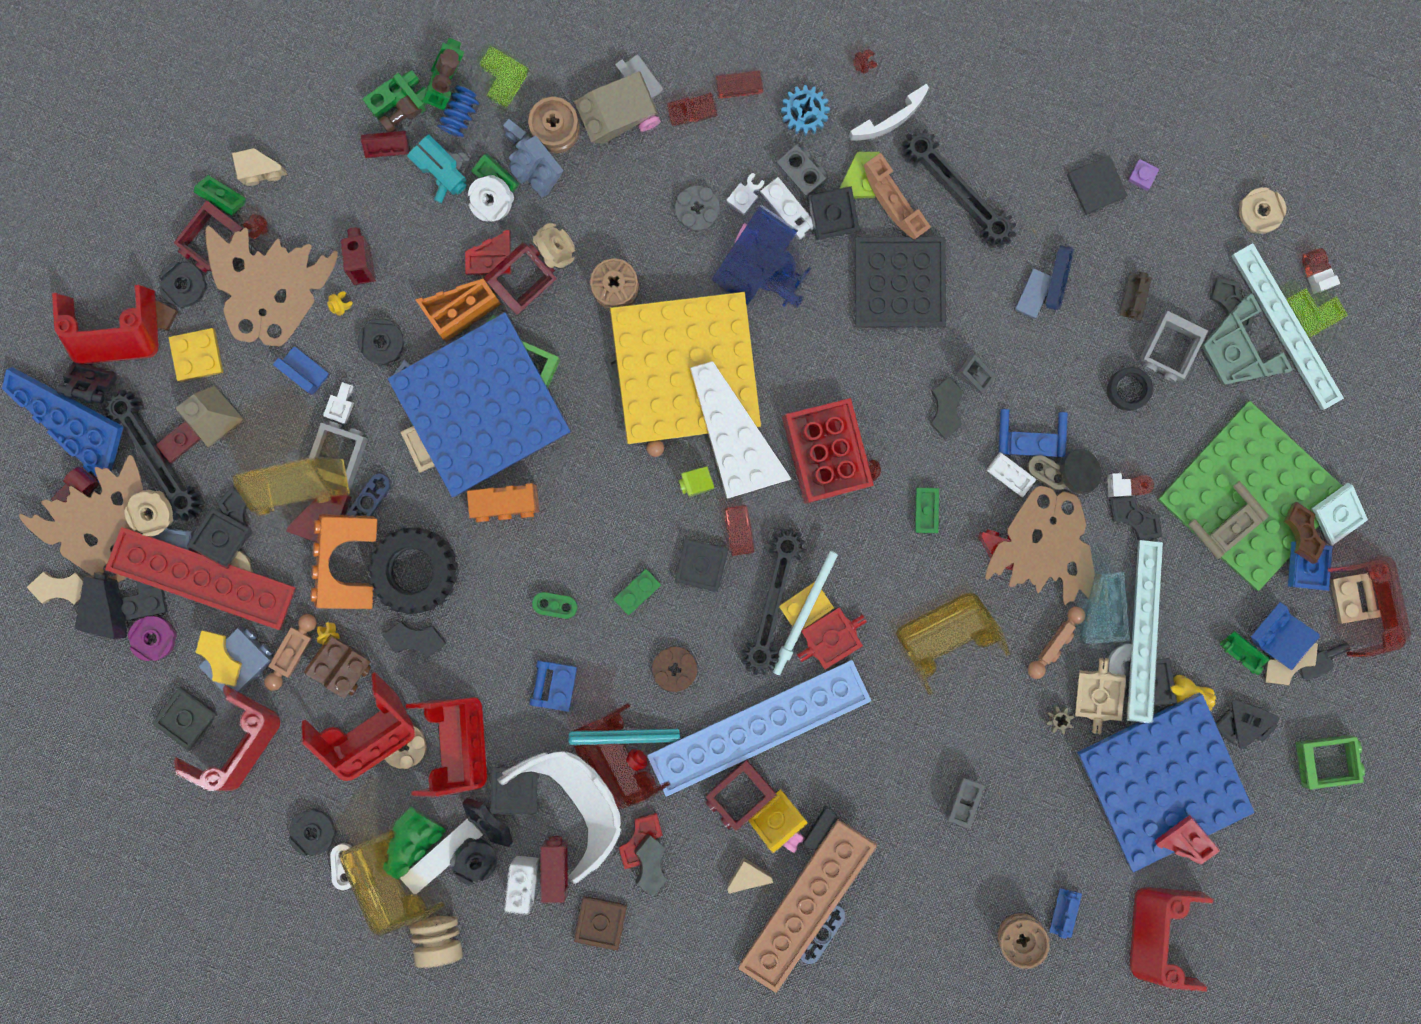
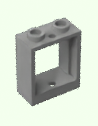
[1138,311,1208,382]
[303,421,368,489]

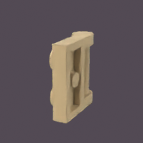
[1330,572,1381,624]

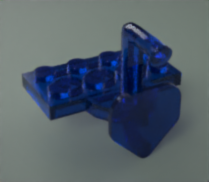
[711,205,812,308]

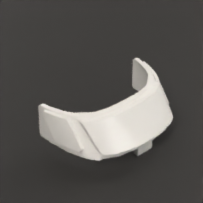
[497,752,621,884]

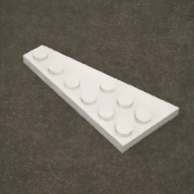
[690,361,791,498]

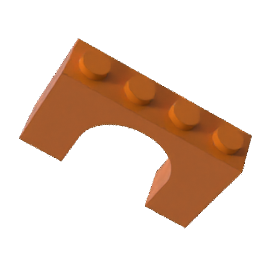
[310,514,377,609]

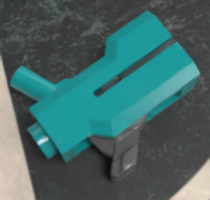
[407,134,471,204]

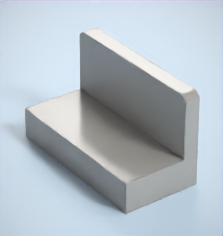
[615,55,663,99]

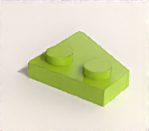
[840,152,880,198]

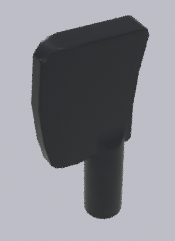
[1300,642,1350,680]

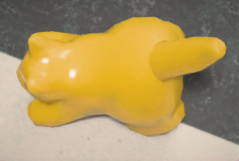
[1170,675,1216,711]

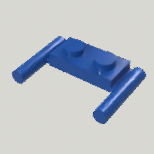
[998,409,1068,458]

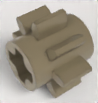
[1045,706,1074,734]

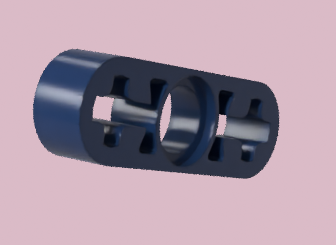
[1046,245,1074,310]
[346,474,391,516]

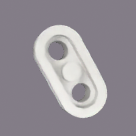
[330,843,356,890]

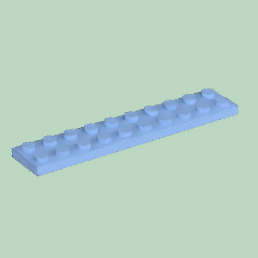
[647,660,871,797]

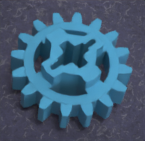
[781,85,830,136]

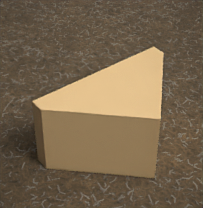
[727,858,773,894]

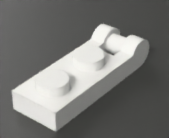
[760,177,813,240]

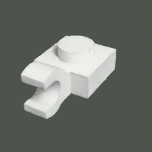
[323,382,354,424]

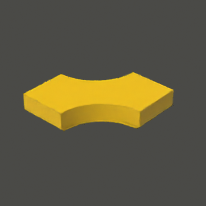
[196,630,242,686]

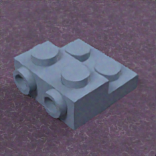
[508,136,564,198]

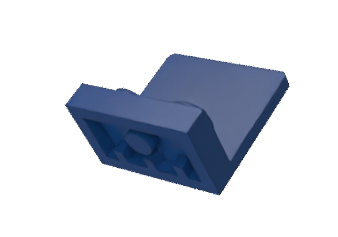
[1251,602,1320,670]

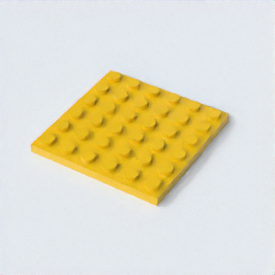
[610,292,761,444]

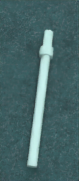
[772,550,838,675]

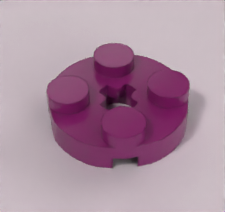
[128,616,177,661]

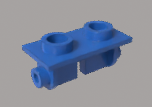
[1049,888,1082,939]

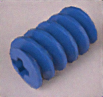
[437,85,480,137]

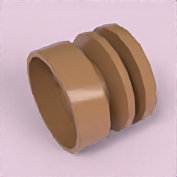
[590,258,639,310]
[997,913,1050,969]

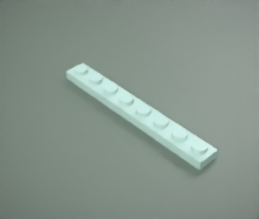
[1231,243,1344,410]
[1127,540,1163,723]

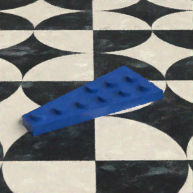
[2,367,124,484]

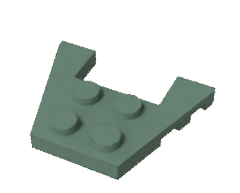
[1201,293,1293,385]

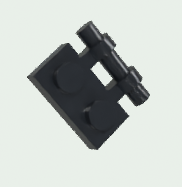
[57,362,117,404]

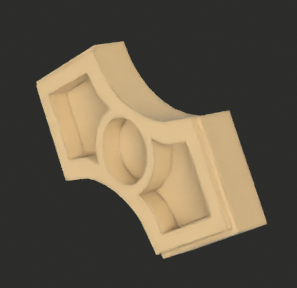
[27,572,83,605]
[1265,643,1318,685]

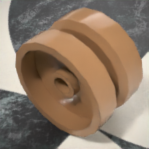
[528,97,580,154]

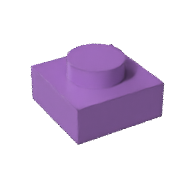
[1127,159,1159,191]

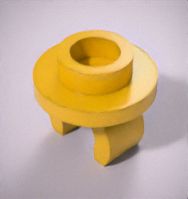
[327,291,353,316]
[316,622,340,645]

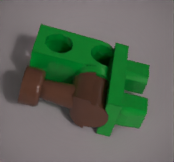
[423,38,464,110]
[362,70,427,132]

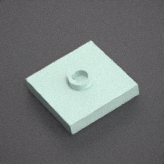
[1312,483,1368,545]

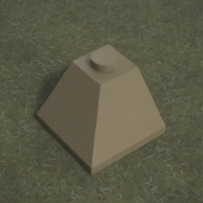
[175,386,244,448]

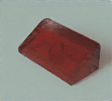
[716,70,763,99]

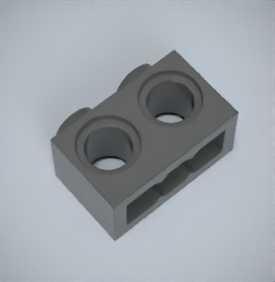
[776,145,826,200]
[945,775,985,829]

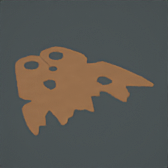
[206,226,338,346]
[19,455,146,583]
[985,486,1099,607]

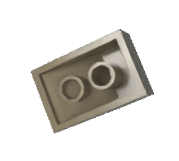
[574,71,658,144]

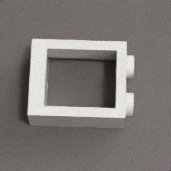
[505,855,539,914]

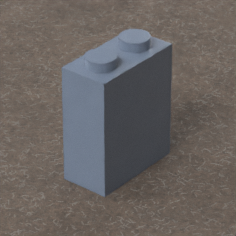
[199,627,273,693]

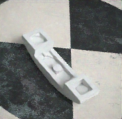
[849,84,929,141]
[400,819,483,895]

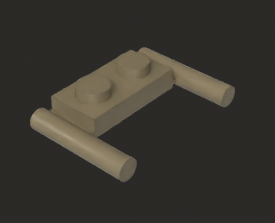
[1188,481,1269,559]

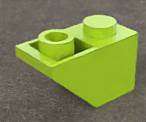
[679,467,715,497]

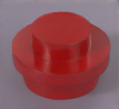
[626,749,647,771]

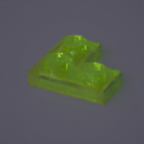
[479,46,529,108]
[1286,288,1348,338]

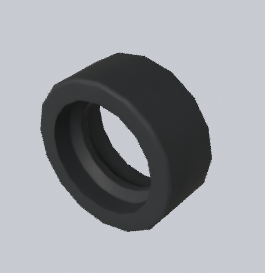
[1107,367,1153,411]

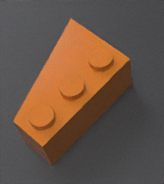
[415,279,501,342]
[467,483,539,522]

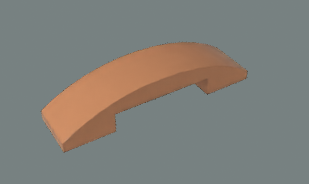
[864,153,931,239]

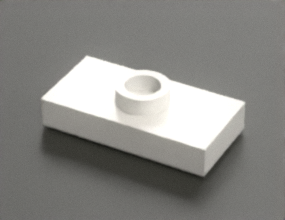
[986,452,1036,497]

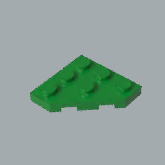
[383,807,446,879]

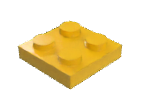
[168,328,224,382]
[748,789,808,853]

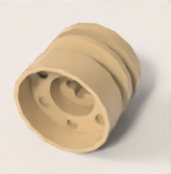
[409,916,463,968]

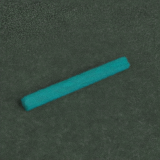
[568,729,680,745]

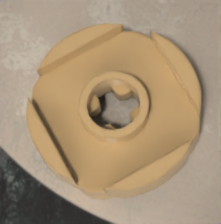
[1239,187,1286,234]
[533,223,575,268]
[125,490,173,536]
[385,724,427,769]

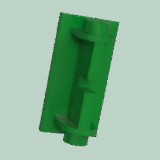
[1219,631,1270,675]

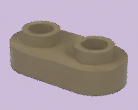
[1027,455,1066,490]

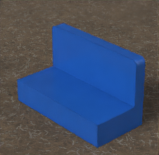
[273,347,329,395]

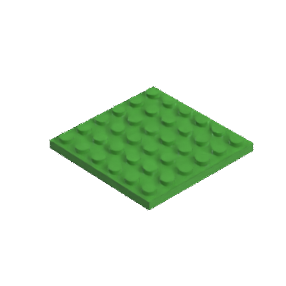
[1157,401,1342,591]

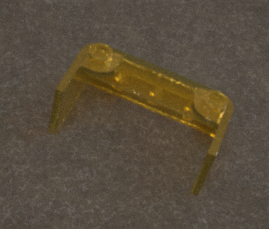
[232,458,350,516]
[896,593,1010,695]
[340,828,445,935]

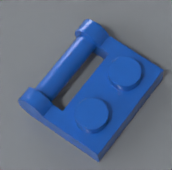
[529,660,577,712]

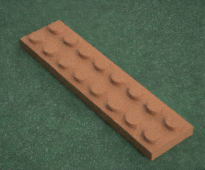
[738,819,877,993]

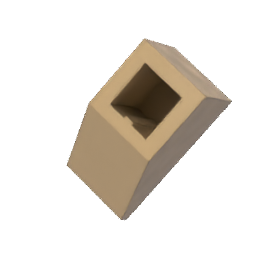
[232,148,287,186]

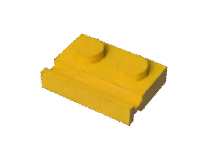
[779,582,834,630]

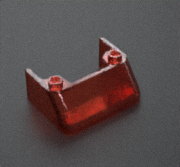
[1328,556,1411,657]
[573,703,671,810]

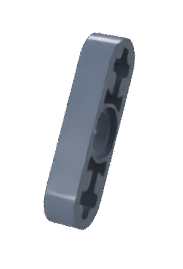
[801,904,845,964]

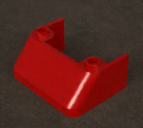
[52,285,159,364]
[302,672,415,781]
[174,685,280,791]
[406,697,487,797]
[1129,887,1213,991]

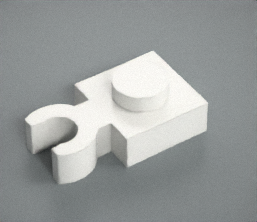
[726,173,764,215]

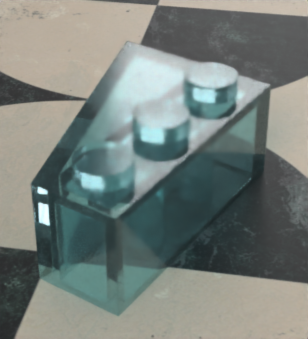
[1078,572,1130,644]

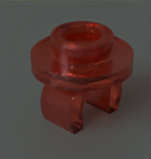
[853,49,877,74]
[243,214,268,239]
[868,459,881,482]

